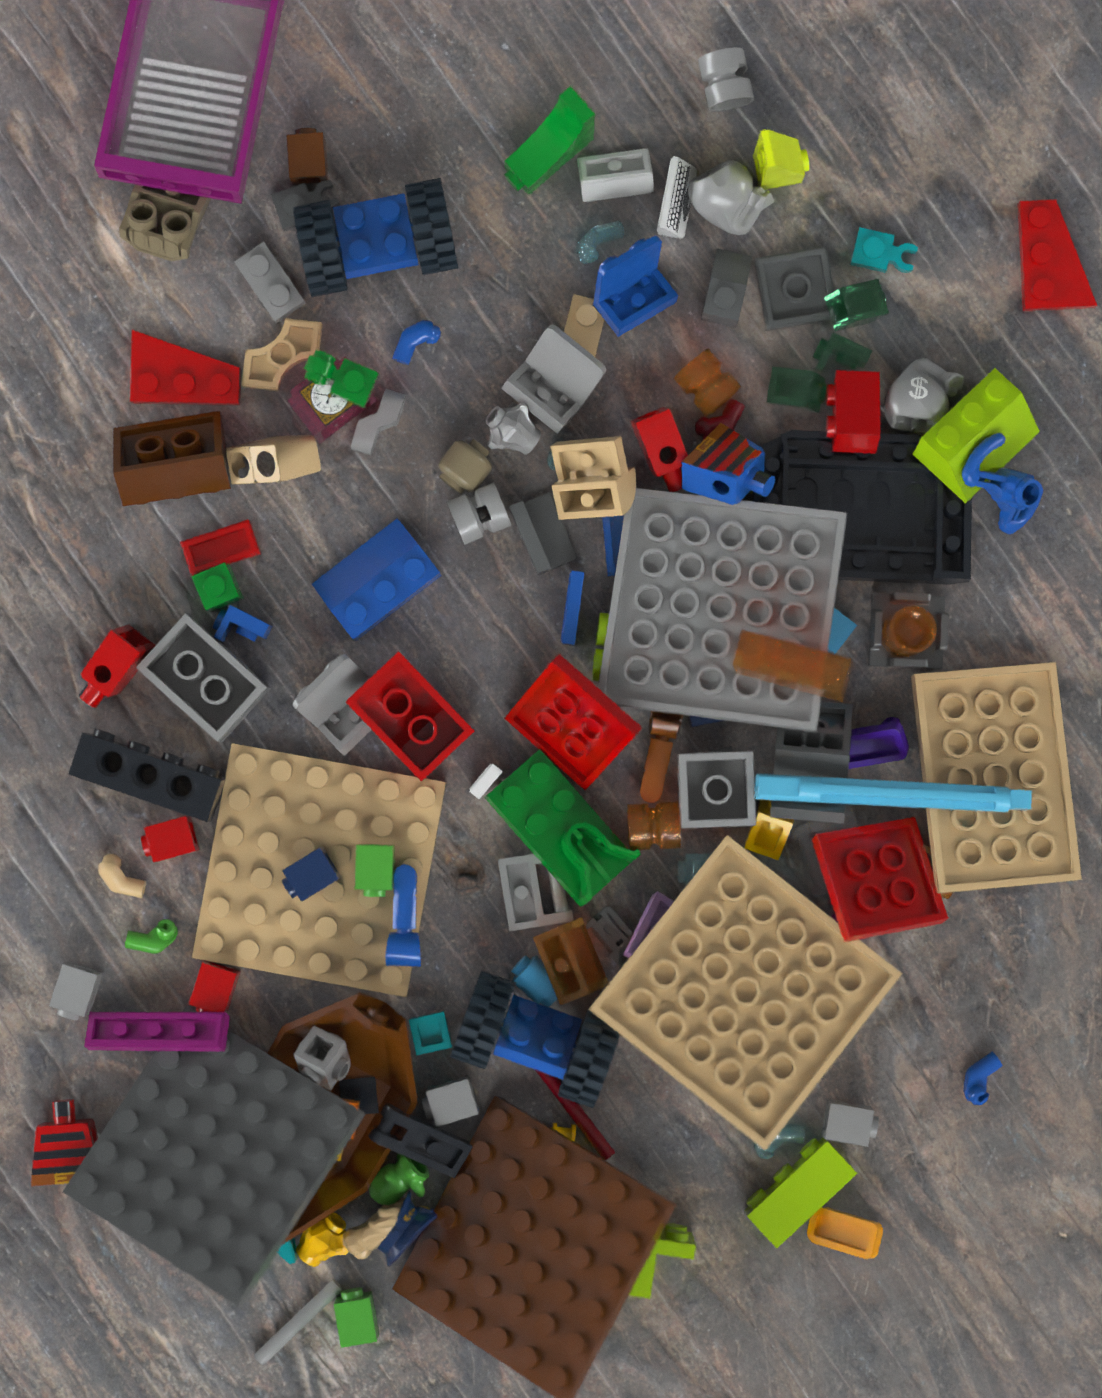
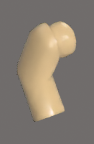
[98,854,146,898]

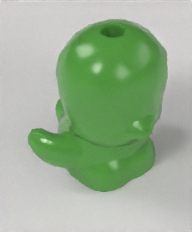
[369,1153,429,1206]

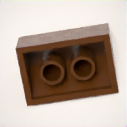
[113,411,231,506]

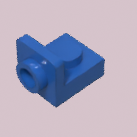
[212,605,273,642]

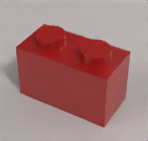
[826,370,880,454]

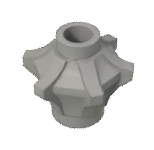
[486,402,541,455]

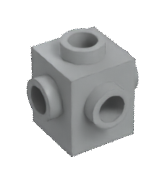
[294,1026,350,1090]

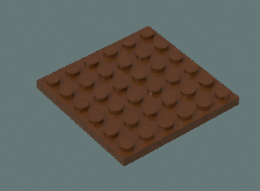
[392,1096,677,1398]

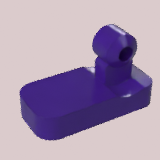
[848,717,909,769]

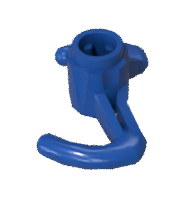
[962,433,1044,534]

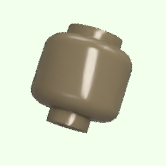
[438,439,492,495]

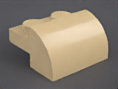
[550,436,636,520]

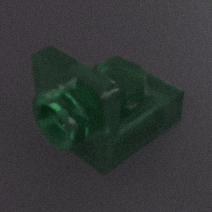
[812,332,873,372]
[766,367,827,413]

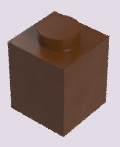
[286,128,328,186]

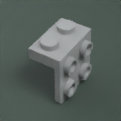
[501,325,606,434]
[292,654,371,756]

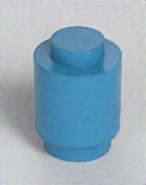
[511,955,566,1007]

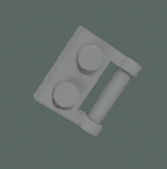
[498,854,574,932]

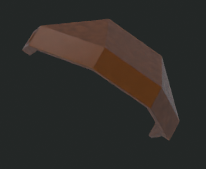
[267,993,418,1245]

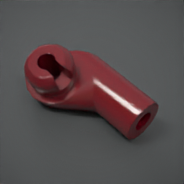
[695,399,746,439]

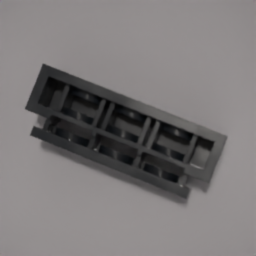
[68,728,226,822]

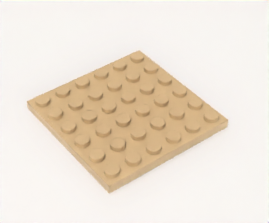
[192,743,446,997]
[589,835,902,1150]

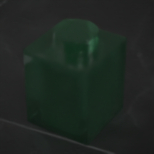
[824,279,889,332]

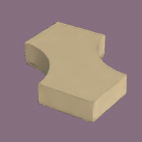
[241,318,323,391]

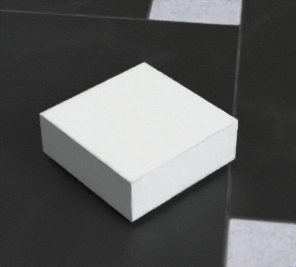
[469,763,503,799]

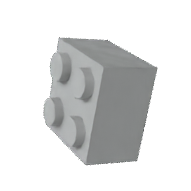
[677,751,756,828]

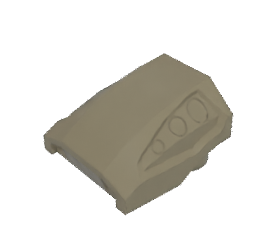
[119,185,211,261]

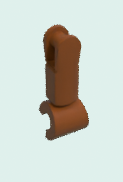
[640,711,684,803]

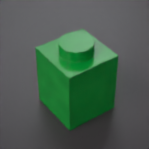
[191,562,244,613]

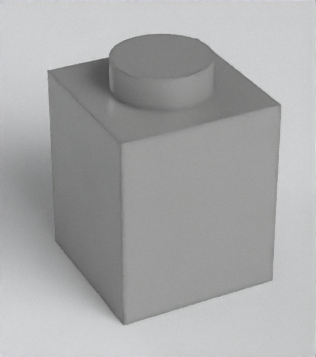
[49,962,104,1020]
[422,1075,480,1127]
[821,1099,879,1147]

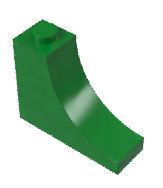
[504,86,595,196]

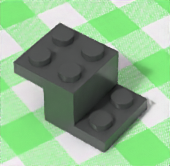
[770,702,853,824]

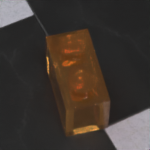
[533,917,609,1006]

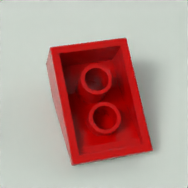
[345,651,474,782]

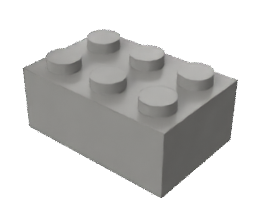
[136,613,271,742]

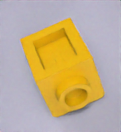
[744,800,794,860]

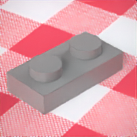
[234,242,306,323]

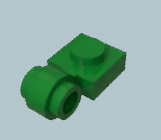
[304,350,379,408]

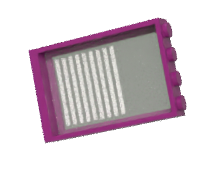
[94,0,284,204]

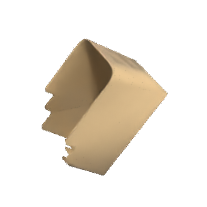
[226,435,321,485]

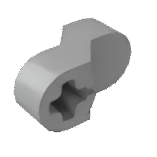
[351,389,406,455]

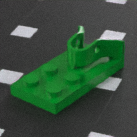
[484,749,641,907]

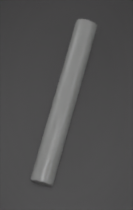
[254,1279,343,1366]

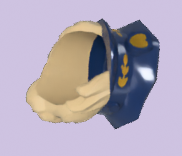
[342,1191,437,1267]

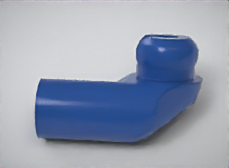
[392,320,441,365]
[963,1051,1003,1105]

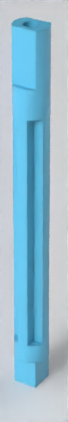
[755,774,1032,812]

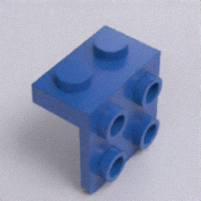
[593,235,678,337]

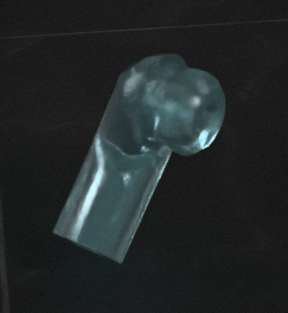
[575,220,624,264]
[754,1124,805,1159]

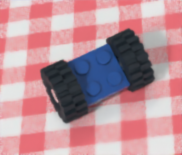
[293,178,458,297]
[450,970,620,1108]

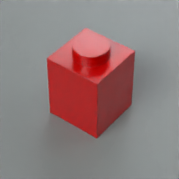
[141,815,200,863]
[188,961,241,1013]

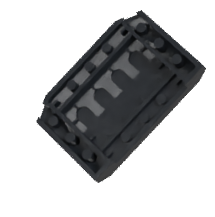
[752,430,972,585]

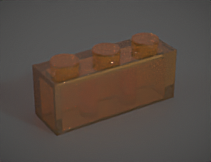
[732,630,853,702]

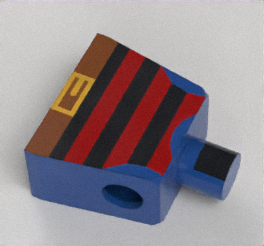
[682,423,775,505]

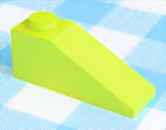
[753,129,810,190]

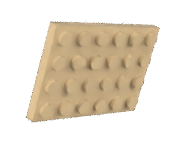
[911,662,1082,894]

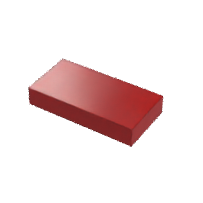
[180,519,261,576]

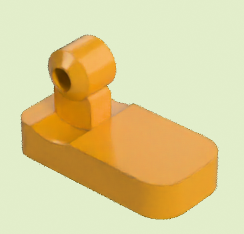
[807,1207,883,1259]

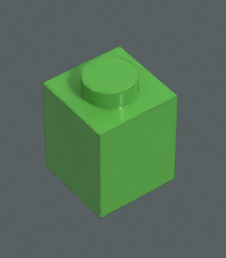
[355,844,395,897]
[333,1287,379,1348]

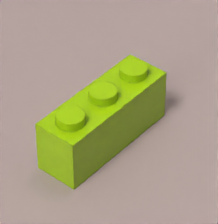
[744,1138,857,1249]

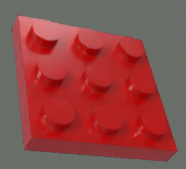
[504,654,643,790]
[812,817,948,942]

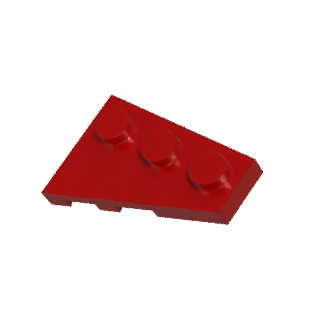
[1018,199,1098,311]

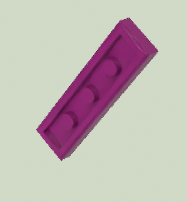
[84,1012,230,1052]

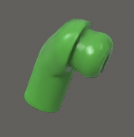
[125,919,178,954]

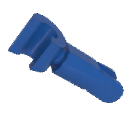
[385,864,421,967]

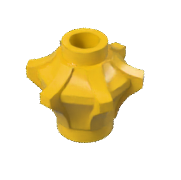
[296,1213,348,1267]

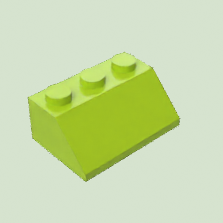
[913,368,1040,504]

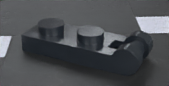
[367,1103,473,1178]

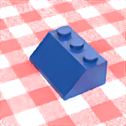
[312,518,442,641]

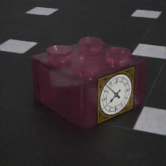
[287,356,377,444]

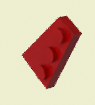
[130,330,241,405]

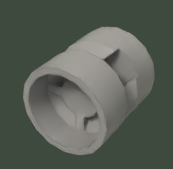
[698,47,754,112]
[447,482,512,545]

